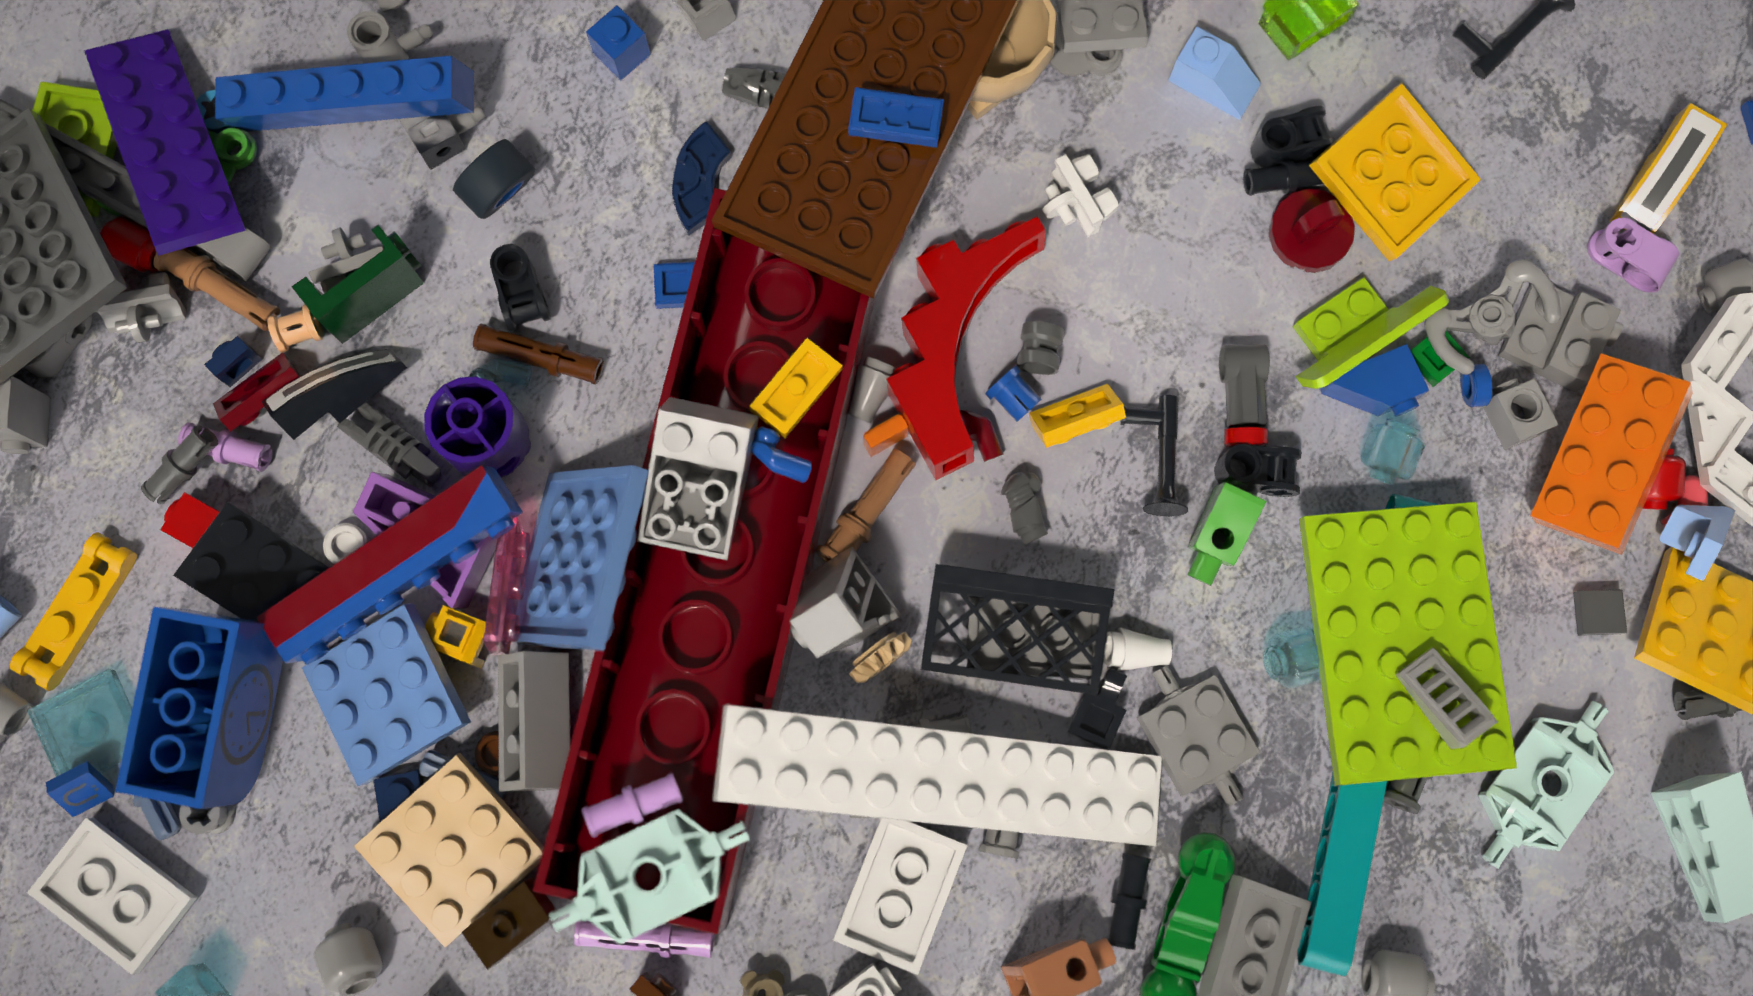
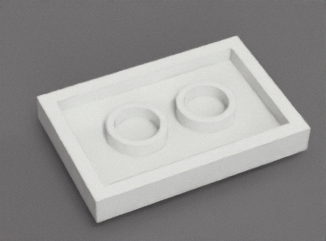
[27,818,197,975]
[833,818,967,975]

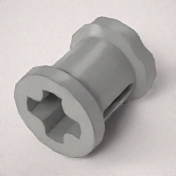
[179,805,235,834]
[979,829,1019,859]

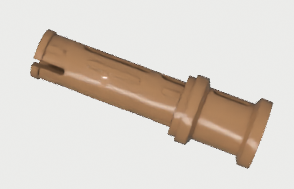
[153,248,280,331]
[815,449,916,562]

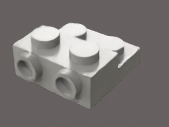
[1498,283,1623,392]

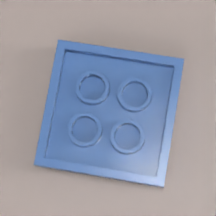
[302,603,471,786]

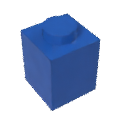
[586,5,651,81]

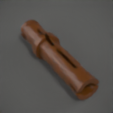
[473,323,604,385]

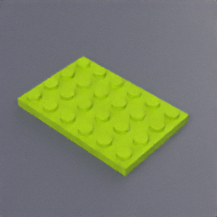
[1299,502,1517,786]

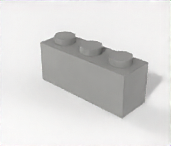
[498,651,572,791]

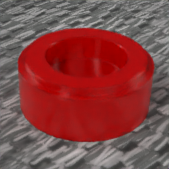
[1224,427,1268,448]

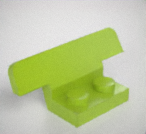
[1293,277,1449,389]

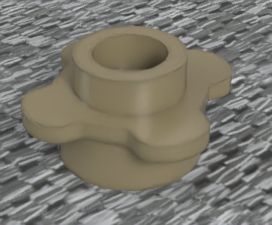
[740,970,785,996]

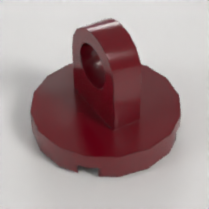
[1268,189,1355,273]

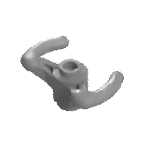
[1425,259,1561,375]

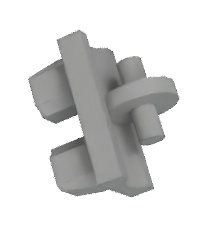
[308,227,384,293]
[96,272,186,343]

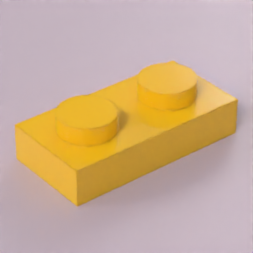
[750,338,843,438]
[1029,383,1126,448]

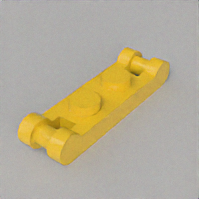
[9,532,137,691]

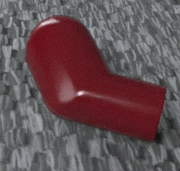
[960,410,1004,462]

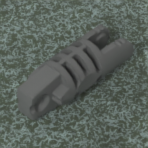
[722,68,786,108]
[337,401,441,487]

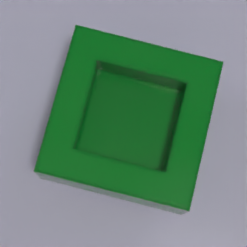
[1410,331,1470,387]

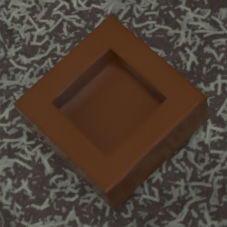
[629,972,677,996]

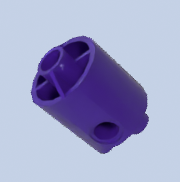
[424,376,531,478]

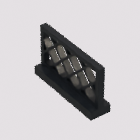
[921,563,1114,695]

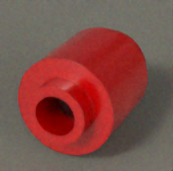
[100,216,159,273]

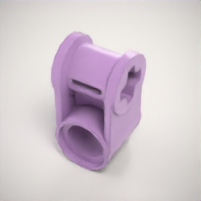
[1587,218,1680,293]

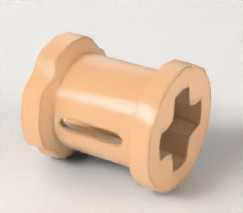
[267,305,324,353]

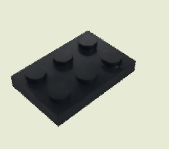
[173,501,329,622]

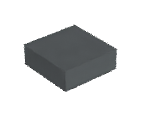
[1573,589,1627,636]

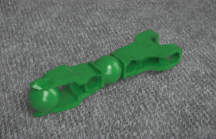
[1139,832,1235,996]

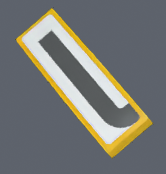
[1610,103,1728,234]

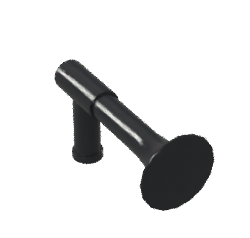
[1453,0,1575,79]
[1120,395,1189,517]

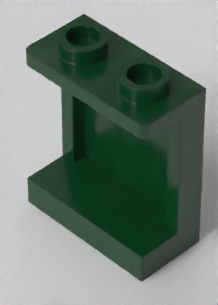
[292,225,424,344]

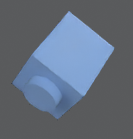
[1168,26,1261,120]

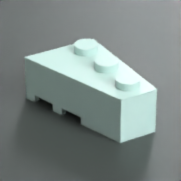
[1651,772,1753,923]

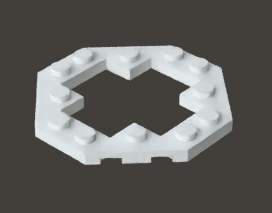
[1681,292,1753,527]

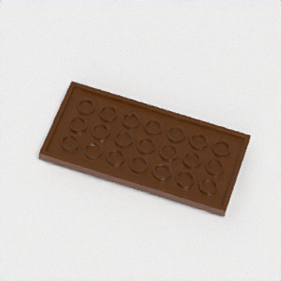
[711,0,1019,299]

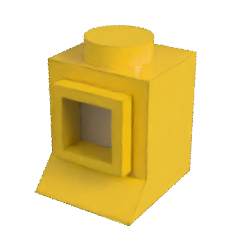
[425,605,499,669]

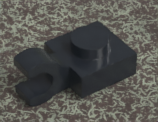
[1067,668,1127,750]

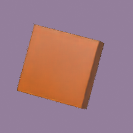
[863,414,909,457]

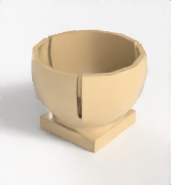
[967,0,1057,120]

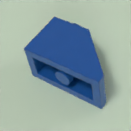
[1319,344,1429,417]

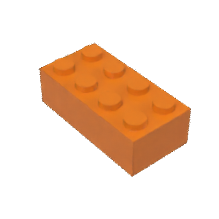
[1530,353,1693,555]

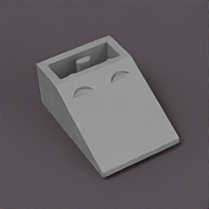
[638,397,759,560]

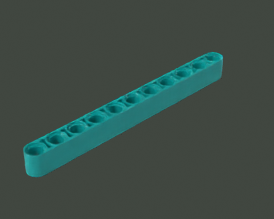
[1297,493,1438,977]

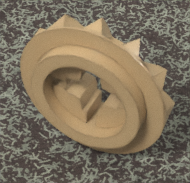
[849,631,912,683]

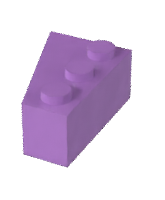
[353,472,501,609]

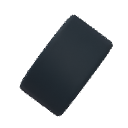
[453,139,535,219]

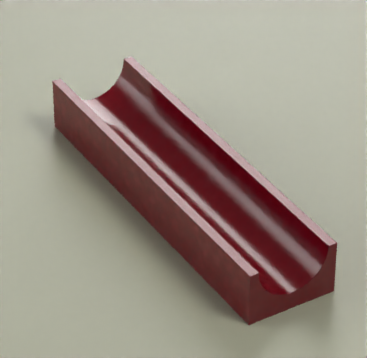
[533,188,877,935]

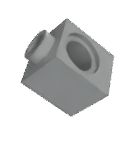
[1483,378,1559,450]

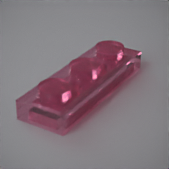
[483,516,530,656]

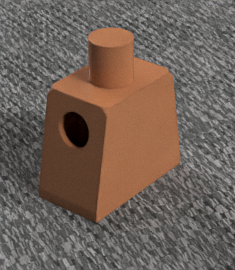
[1000,938,1116,996]

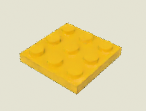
[1309,83,1481,262]
[1634,547,1753,715]

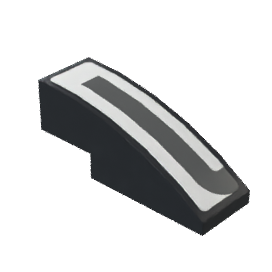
[261,348,407,440]

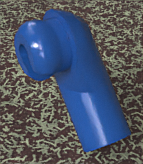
[751,427,812,483]

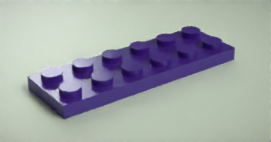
[84,29,245,256]

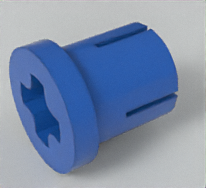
[985,365,1042,422]

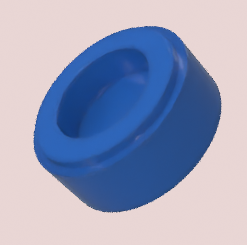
[1460,363,1492,407]

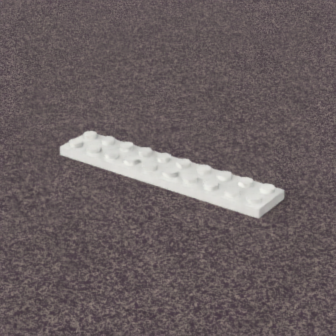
[713,705,1162,846]

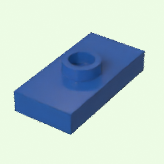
[848,87,944,148]

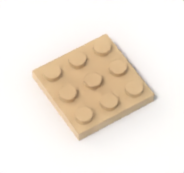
[354,753,544,947]

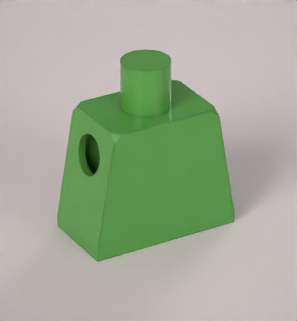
[1187,482,1267,586]

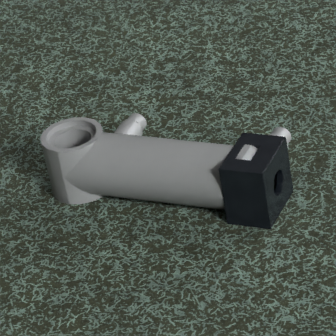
[347,11,485,170]

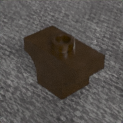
[461,876,558,970]

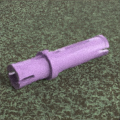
[574,920,715,958]

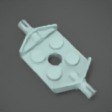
[1478,701,1614,868]
[549,809,750,944]

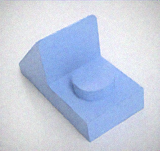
[1660,505,1735,581]

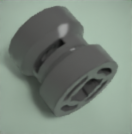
[1016,321,1064,375]

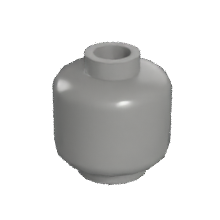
[1699,259,1753,314]
[314,923,383,996]
[1362,950,1435,996]

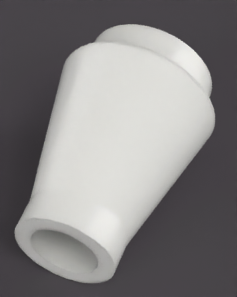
[1104,628,1172,672]

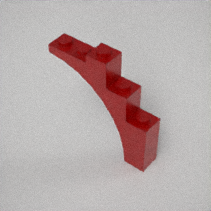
[886,216,1046,480]

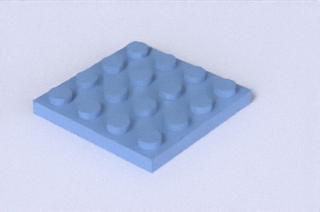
[505,465,649,651]

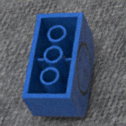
[115,606,283,809]

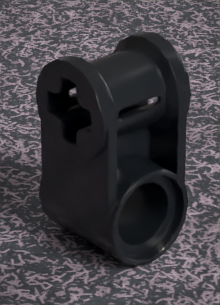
[1250,106,1336,167]
[490,244,551,332]
[1214,444,1302,497]

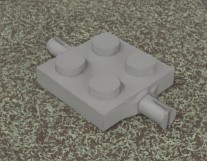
[1137,665,1260,807]

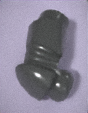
[1001,472,1048,545]

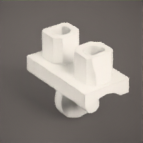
[1043,154,1119,238]

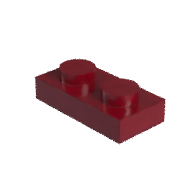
[213,353,300,432]

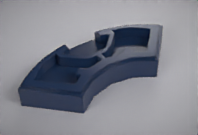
[672,121,732,236]

